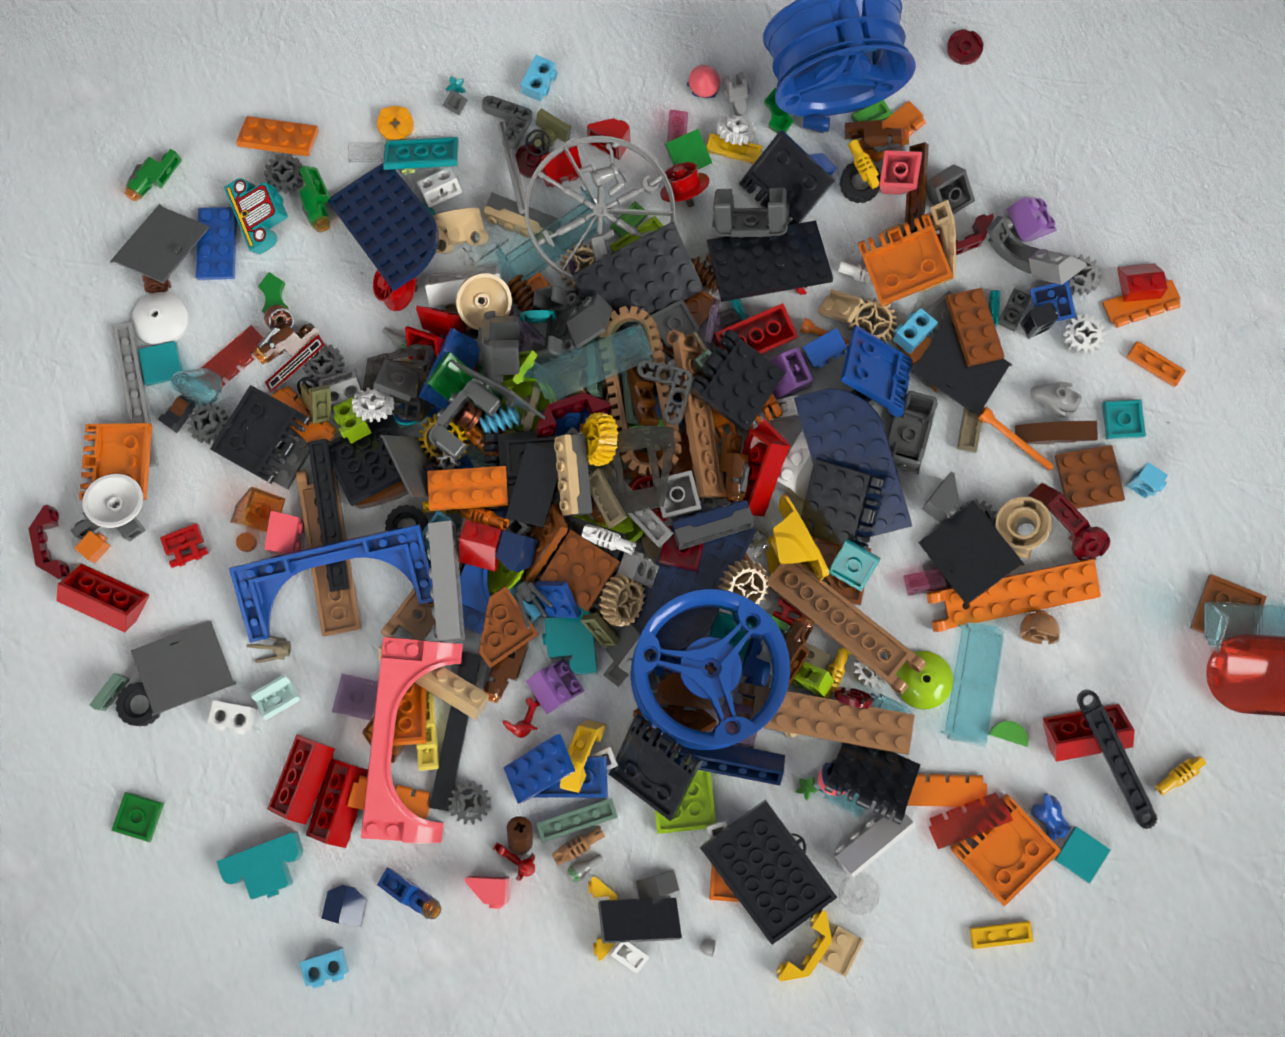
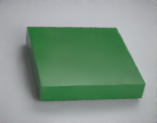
[664,129,712,170]
[111,792,164,842]

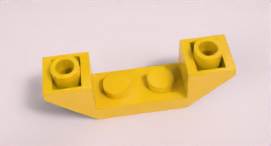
[560,720,607,793]
[588,876,618,961]
[776,909,832,982]

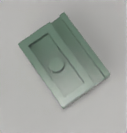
[89,673,130,711]

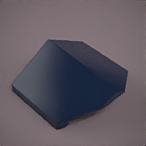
[495,530,539,572]
[321,885,367,927]

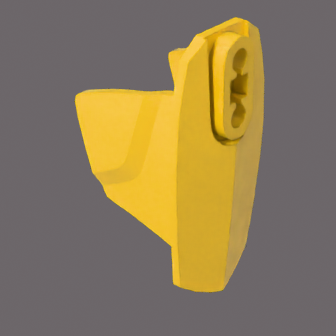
[765,494,829,581]

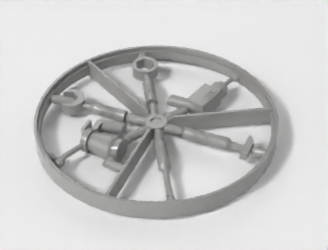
[525,136,675,281]

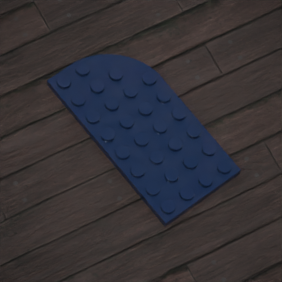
[327,163,439,292]
[794,389,913,537]
[634,503,757,651]

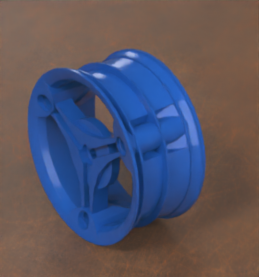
[763,0,916,117]
[630,589,790,750]

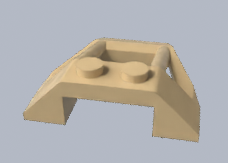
[882,200,956,293]

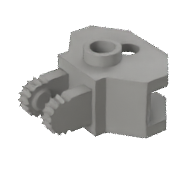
[722,72,750,116]

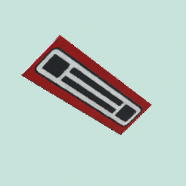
[265,334,325,393]

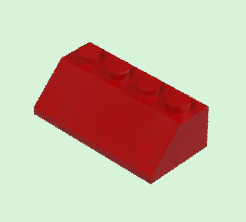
[712,303,799,354]
[726,429,790,517]
[56,563,149,633]
[1042,704,1135,762]
[267,734,335,825]
[306,759,368,848]

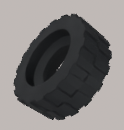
[839,161,881,204]
[385,505,429,532]
[115,682,162,727]

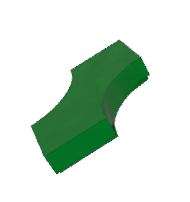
[764,88,794,134]
[258,272,289,322]

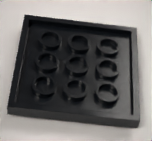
[328,414,403,506]

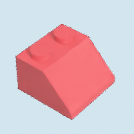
[879,151,922,195]
[264,511,304,556]
[465,876,510,909]

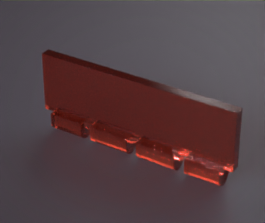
[194,325,263,392]
[928,792,1013,850]

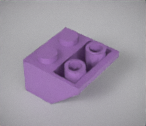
[1006,197,1057,242]
[771,347,813,400]
[526,659,585,714]

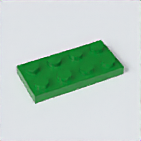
[426,352,502,427]

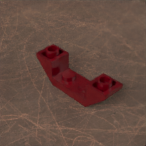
[937,214,994,255]
[536,393,611,437]
[1028,482,1091,543]
[28,504,70,580]

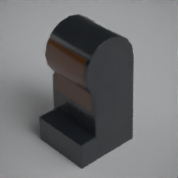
[158,395,195,433]

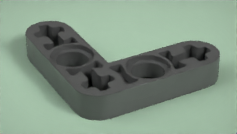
[482,96,532,149]
[637,360,693,425]

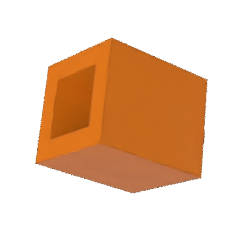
[74,531,111,563]

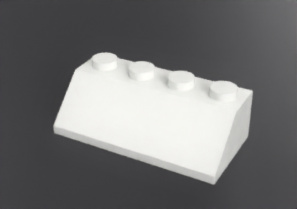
[425,263,502,308]
[776,429,813,502]
[833,807,916,877]

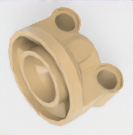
[433,208,488,254]
[995,497,1052,559]

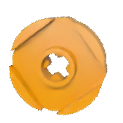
[377,106,414,140]

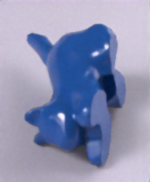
[1032,793,1071,841]

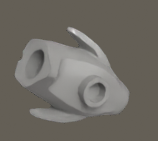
[1030,381,1082,418]

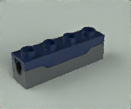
[672,500,755,550]

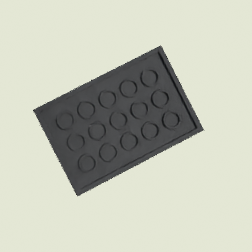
[707,220,833,302]
[572,222,704,337]
[700,799,837,945]

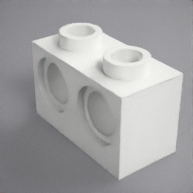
[417,167,462,208]
[207,700,256,735]

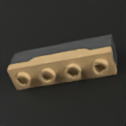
[483,192,561,245]
[554,434,592,516]

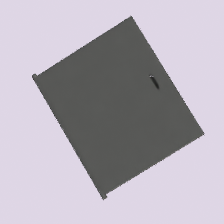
[110,204,210,283]
[451,360,546,420]
[380,435,440,498]
[131,621,237,716]

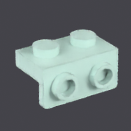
[251,674,300,720]

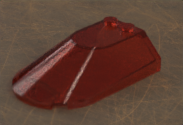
[1206,634,1285,716]

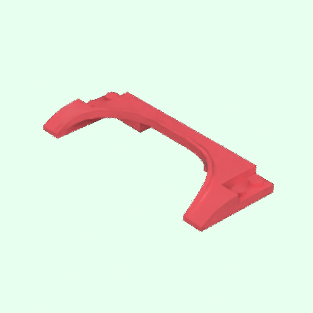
[361,637,463,843]

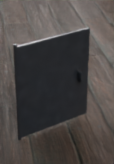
[912,319,1012,416]
[918,500,1025,605]

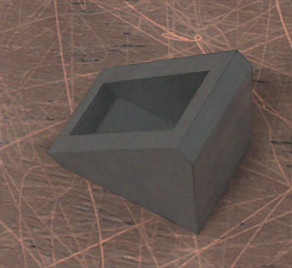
[636,870,679,899]

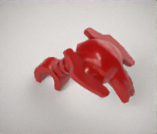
[502,695,540,738]
[493,842,536,881]

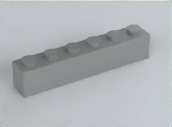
[426,520,465,642]

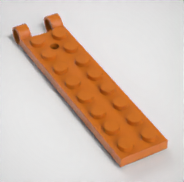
[926,558,1101,632]

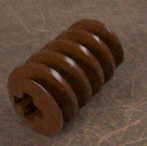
[691,256,718,295]
[507,275,541,312]
[507,816,533,855]

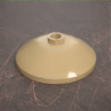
[456,273,512,330]

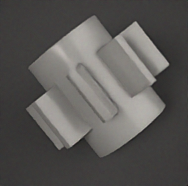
[437,451,461,470]

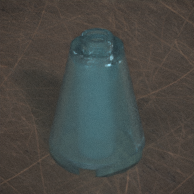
[171,368,222,406]

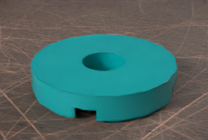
[519,310,557,323]

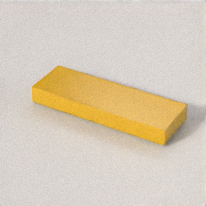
[706,133,763,164]
[969,921,1034,949]

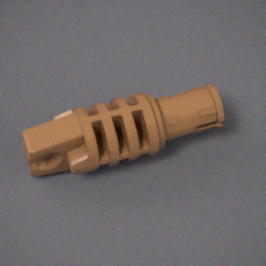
[552,826,605,865]

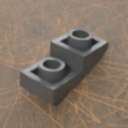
[998,288,1031,331]

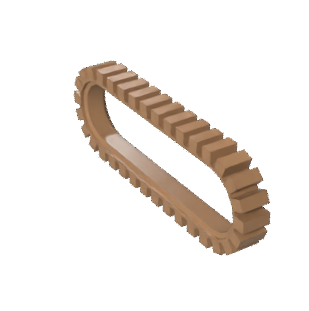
[599,306,682,477]

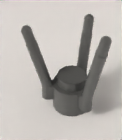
[515,581,552,629]

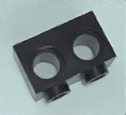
[1020,302,1059,339]

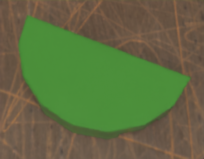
[988,721,1028,747]

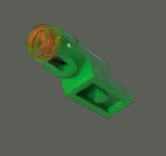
[124,149,182,202]
[299,165,330,232]

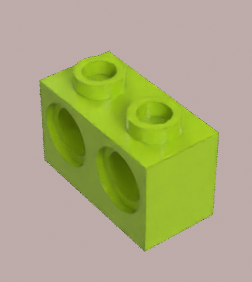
[333,397,372,443]
[791,662,834,698]

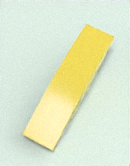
[416,690,439,771]

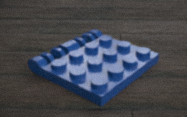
[840,325,913,417]

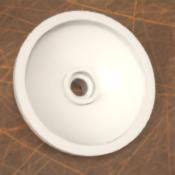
[132,292,188,346]
[82,474,143,528]

